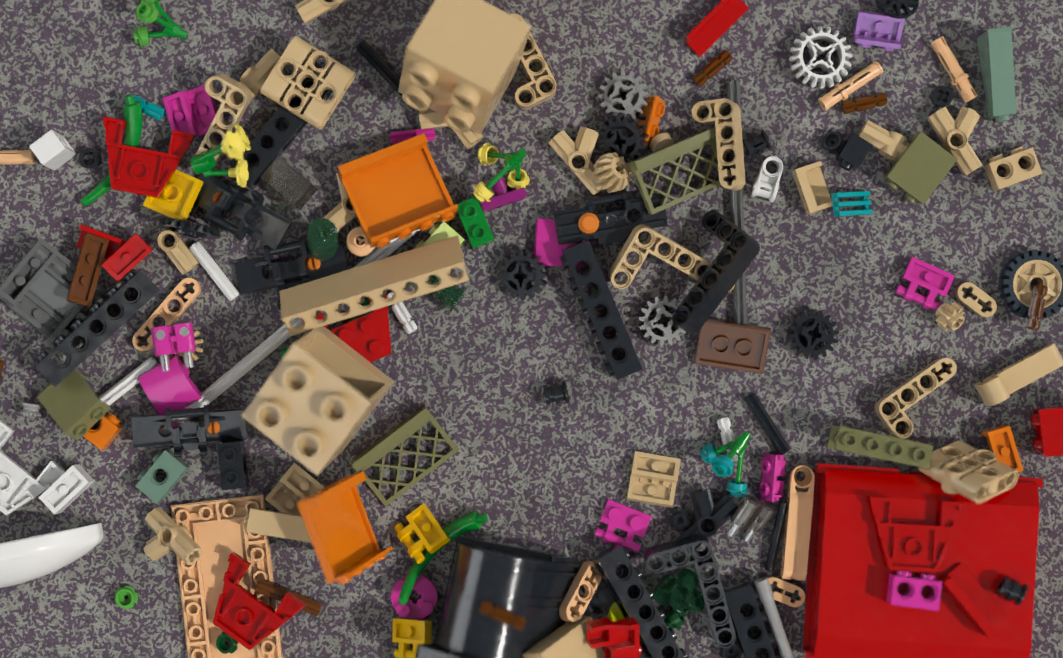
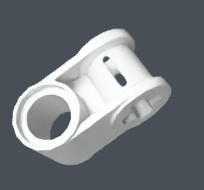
[751,156,783,203]

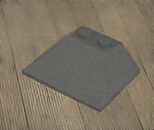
[0,238,107,348]

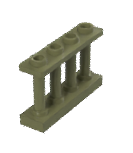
[827,425,933,468]

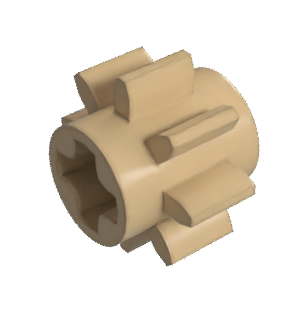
[935,302,965,331]

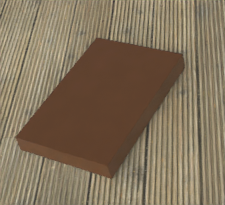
[694,319,771,374]

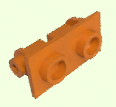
[638,95,665,144]

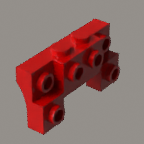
[586,617,642,658]

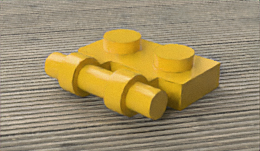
[394,503,450,564]
[392,618,432,658]

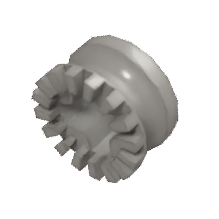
[20,402,43,417]

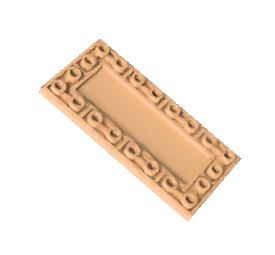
[171,494,283,658]

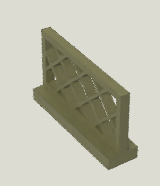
[626,128,730,215]
[351,405,459,507]

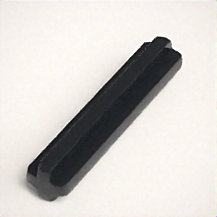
[356,40,403,96]
[744,393,790,455]

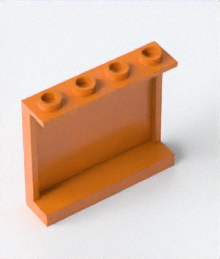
[338,133,458,248]
[297,471,393,585]

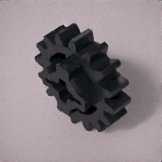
[598,113,649,163]
[497,249,549,300]
[787,309,839,360]

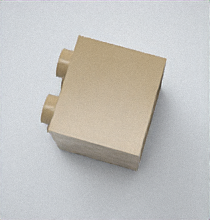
[398,0,531,135]
[242,326,395,475]

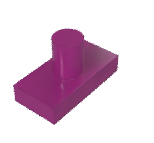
[480,177,527,213]

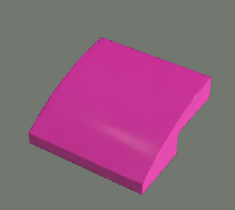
[162,85,218,138]
[534,219,585,268]
[138,355,202,414]

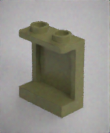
[883,131,958,205]
[37,368,110,440]

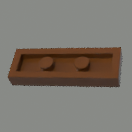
[66,233,109,307]

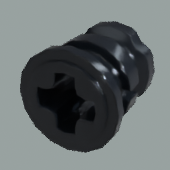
[743,129,772,158]
[543,380,569,406]
[996,575,1028,606]

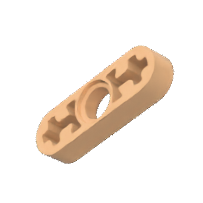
[559,561,602,622]

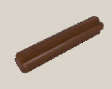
[255,579,322,616]

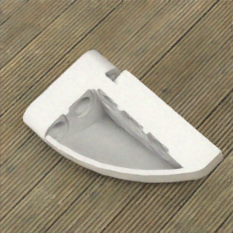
[0,523,103,588]

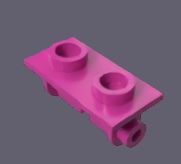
[759,454,786,502]

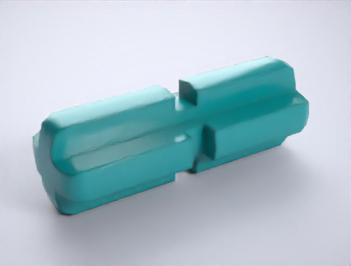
[125,95,165,120]

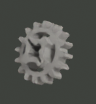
[598,70,650,120]
[638,296,686,346]

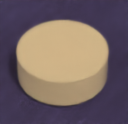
[649,133,674,152]

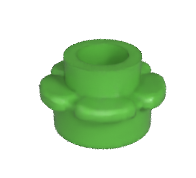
[115,586,138,609]

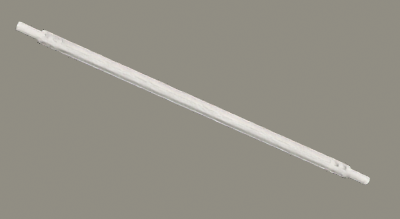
[159,229,420,435]

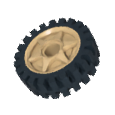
[998,250,1063,319]

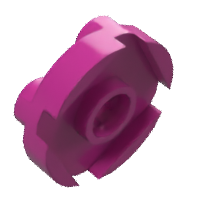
[391,574,438,620]

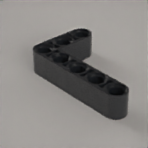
[672,210,760,334]
[643,534,736,648]

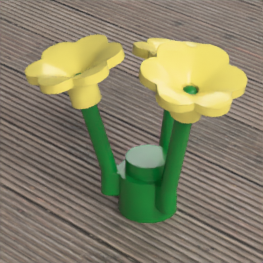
[191,123,251,187]

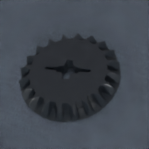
[159,218,220,239]

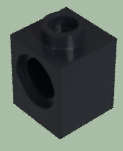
[835,133,873,172]

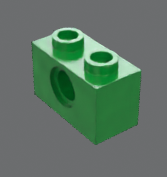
[457,197,495,250]

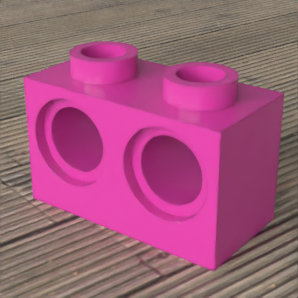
[886,571,942,611]

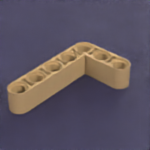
[608,224,735,292]

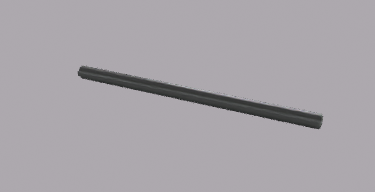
[727,80,747,324]

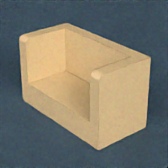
[792,161,833,215]

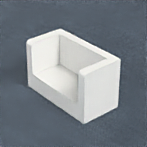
[30,129,76,171]
[38,464,95,515]

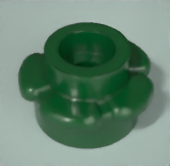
[665,608,685,630]
[216,632,239,654]

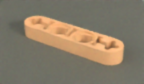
[132,278,201,351]

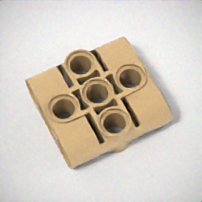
[260,36,356,130]
[919,440,1019,504]

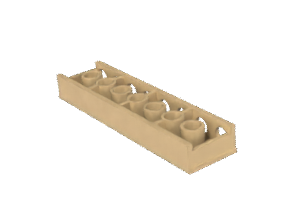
[280,235,469,336]

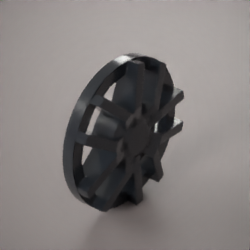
[875,0,919,19]

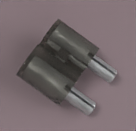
[727,495,776,542]

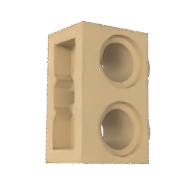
[984,146,1042,192]

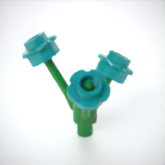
[700,431,751,497]

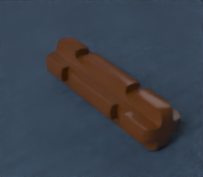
[693,50,733,87]
[842,93,887,114]
[1026,284,1048,331]
[479,600,526,630]

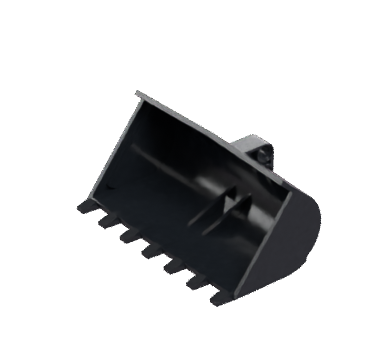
[415,536,582,658]

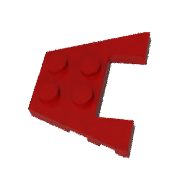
[103,117,195,199]
[301,295,391,363]
[869,496,964,573]
[213,552,306,650]

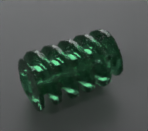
[307,218,338,261]
[427,275,466,313]

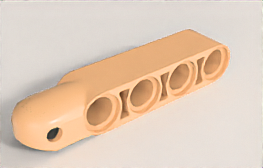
[780,465,815,581]

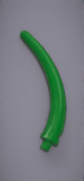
[81,94,143,206]
[398,511,488,605]

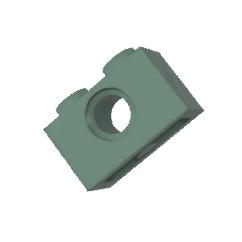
[135,449,190,504]

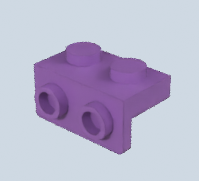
[853,10,905,51]

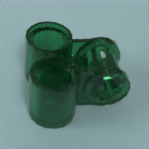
[653,568,705,617]

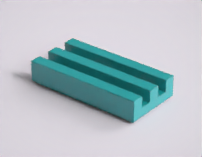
[831,191,873,217]

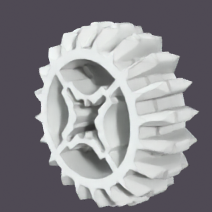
[789,26,852,89]

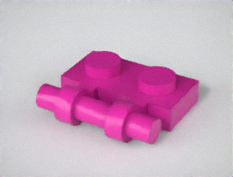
[895,257,955,311]
[594,499,652,553]

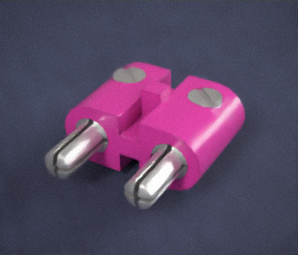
[151,323,196,372]

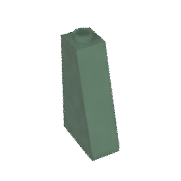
[977,26,1017,123]

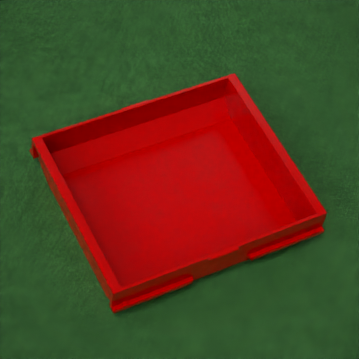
[802,463,1043,658]

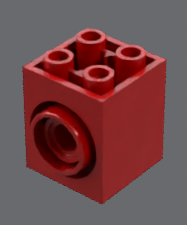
[1030,406,1063,457]

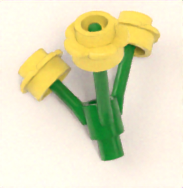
[473,143,530,203]

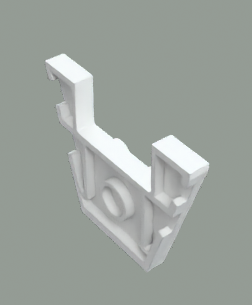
[0,419,66,515]

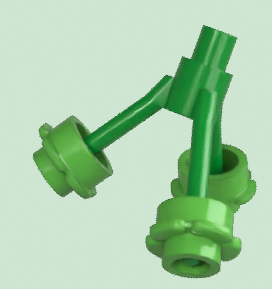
[133,0,188,48]

